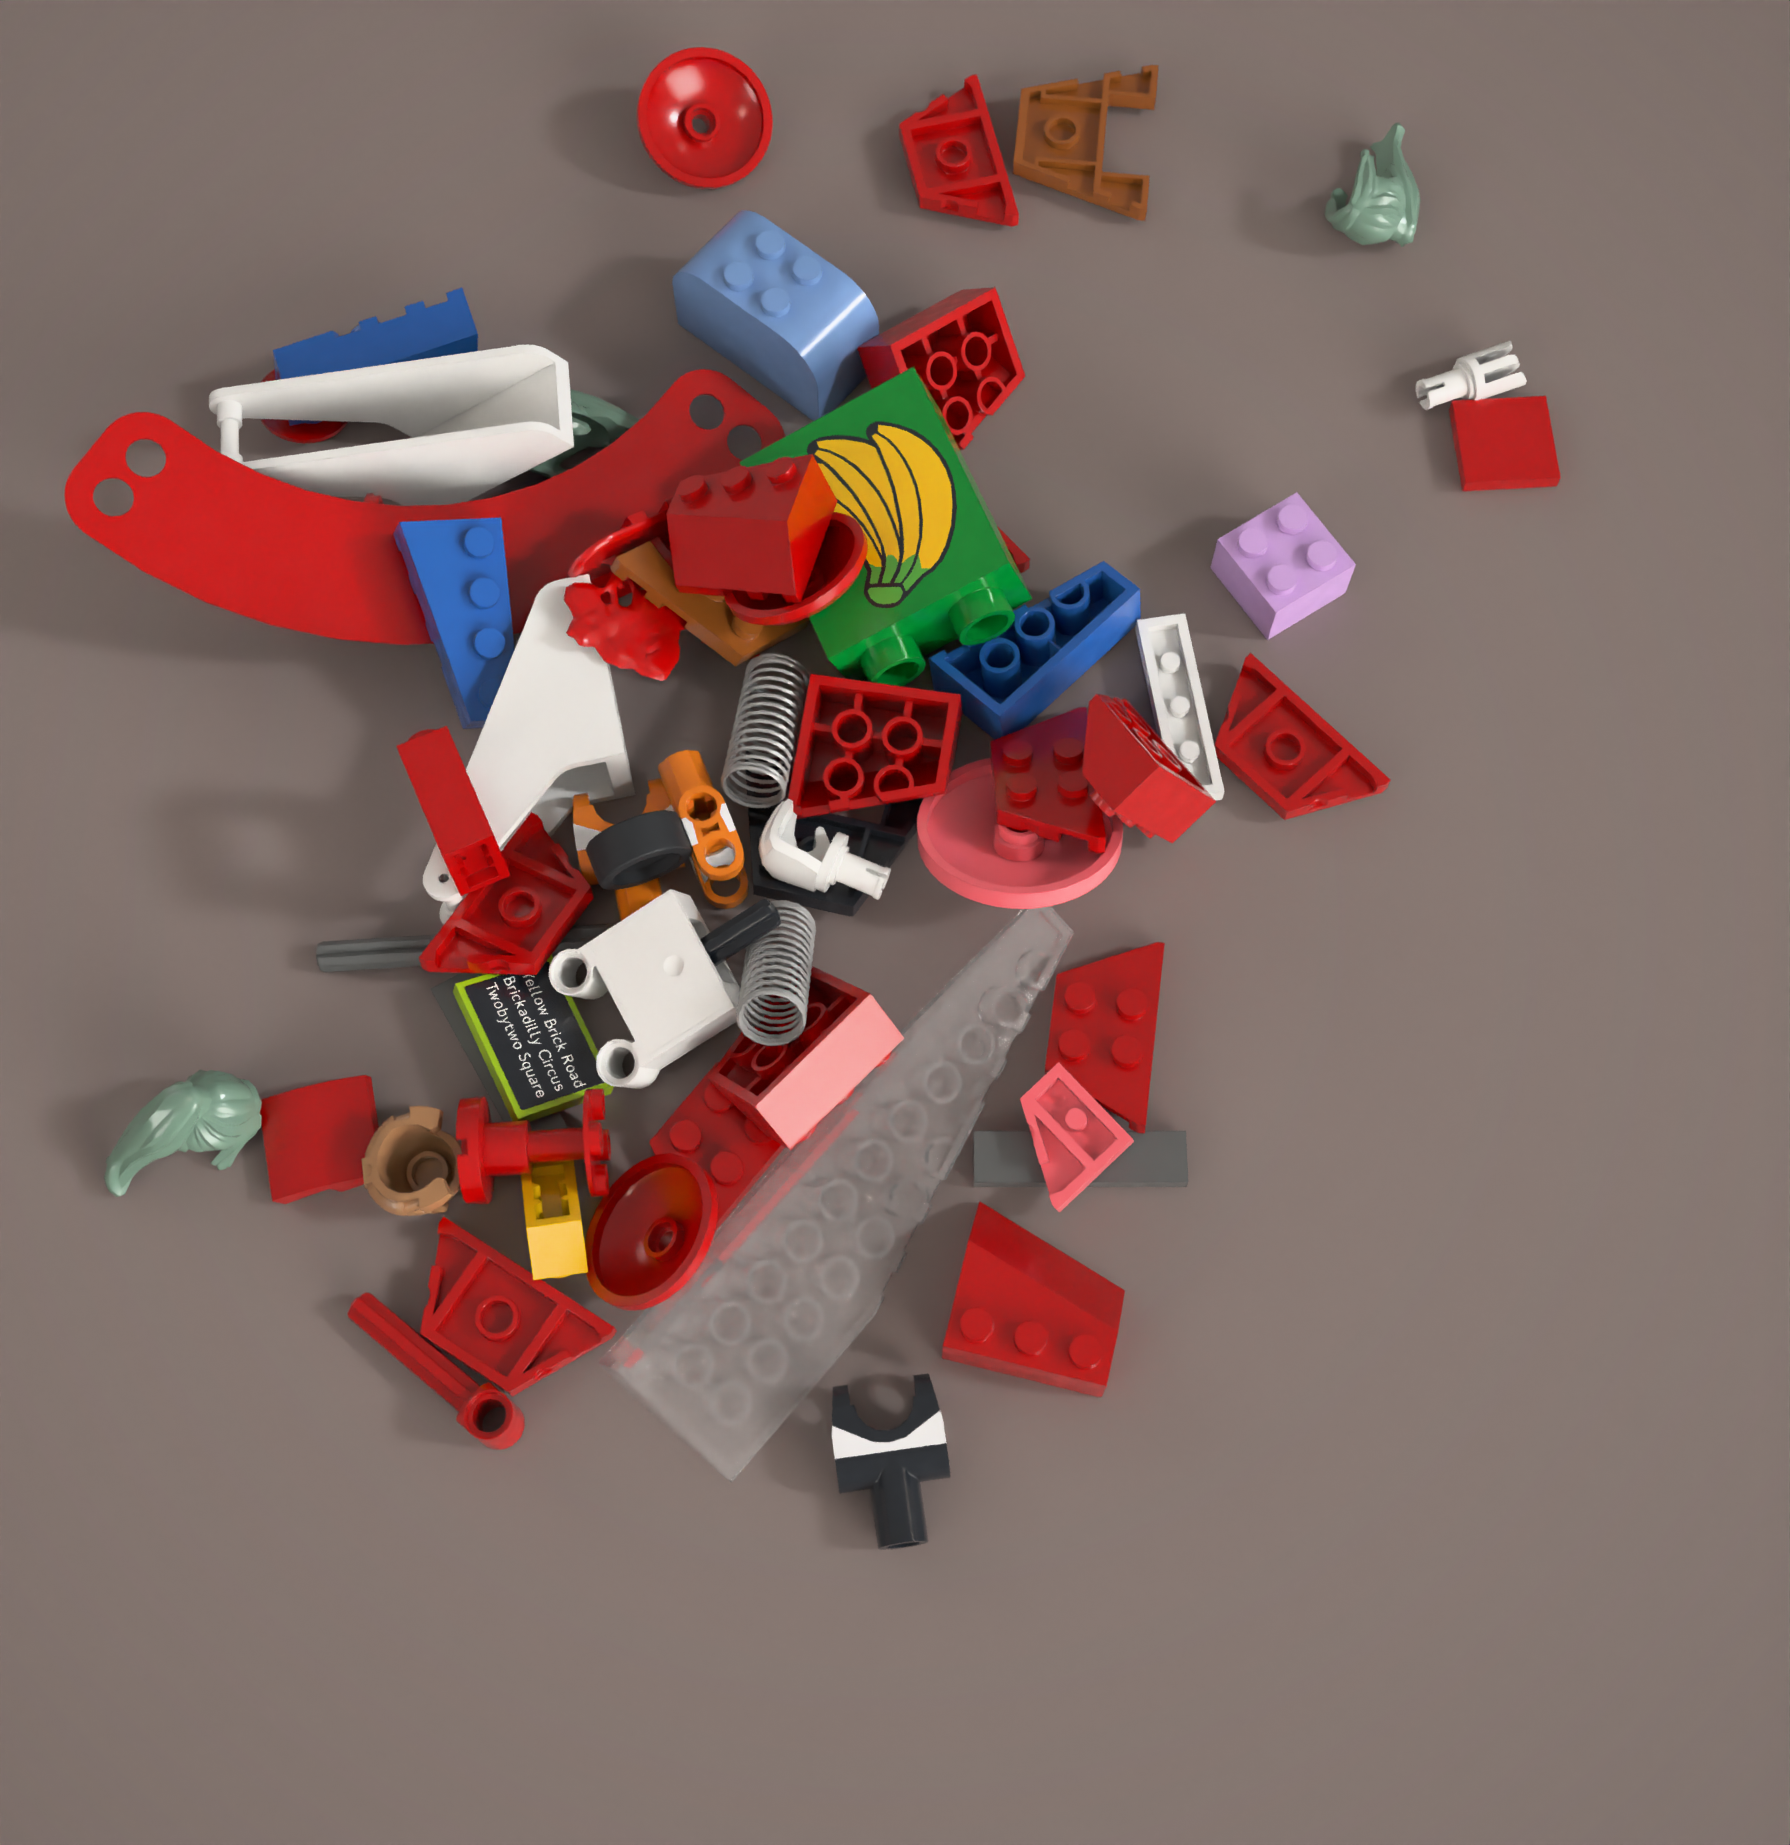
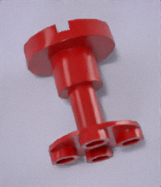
[456,1088,611,1205]

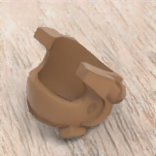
[362,1106,462,1216]

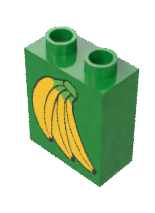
[739,366,1032,686]

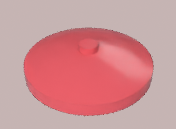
[917,758,1123,909]

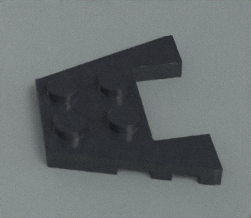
[745,750,923,917]

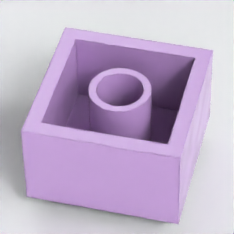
[1210,492,1356,640]

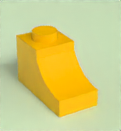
[521,1160,588,1280]

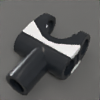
[832,1373,950,1550]

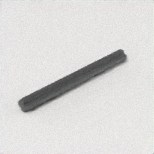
[316,923,617,972]

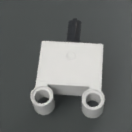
[549,889,781,1089]

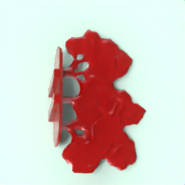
[564,497,760,681]

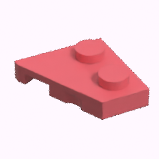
[1020,1062,1134,1213]

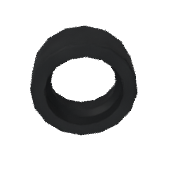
[586,810,693,890]

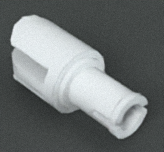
[1416,341,1526,410]

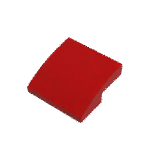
[260,1075,379,1204]

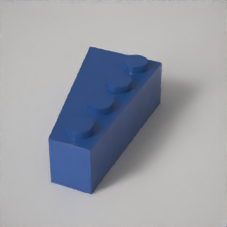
[273,288,478,426]
[393,518,515,729]
[929,561,1141,740]

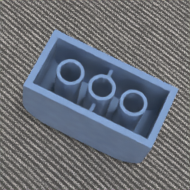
[672,210,879,421]

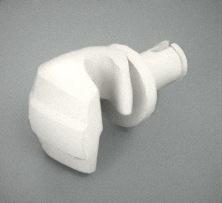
[758,799,891,900]

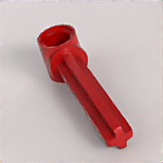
[347,1292,525,1450]

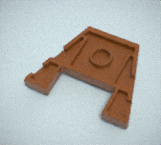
[1013,65,1159,221]
[610,541,811,667]

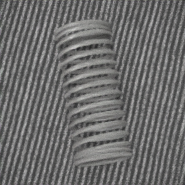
[721,653,809,808]
[736,900,816,1046]

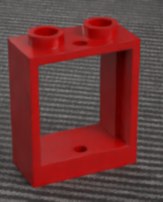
[396,726,511,896]

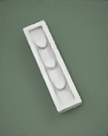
[1135,613,1225,800]

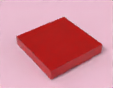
[1449,396,1561,491]

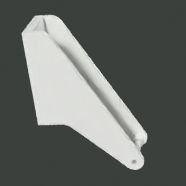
[209,345,574,506]
[423,574,635,925]

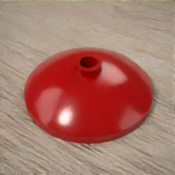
[637,47,773,189]
[724,512,868,626]
[585,1153,718,1311]

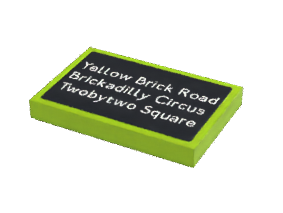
[453,955,614,1121]

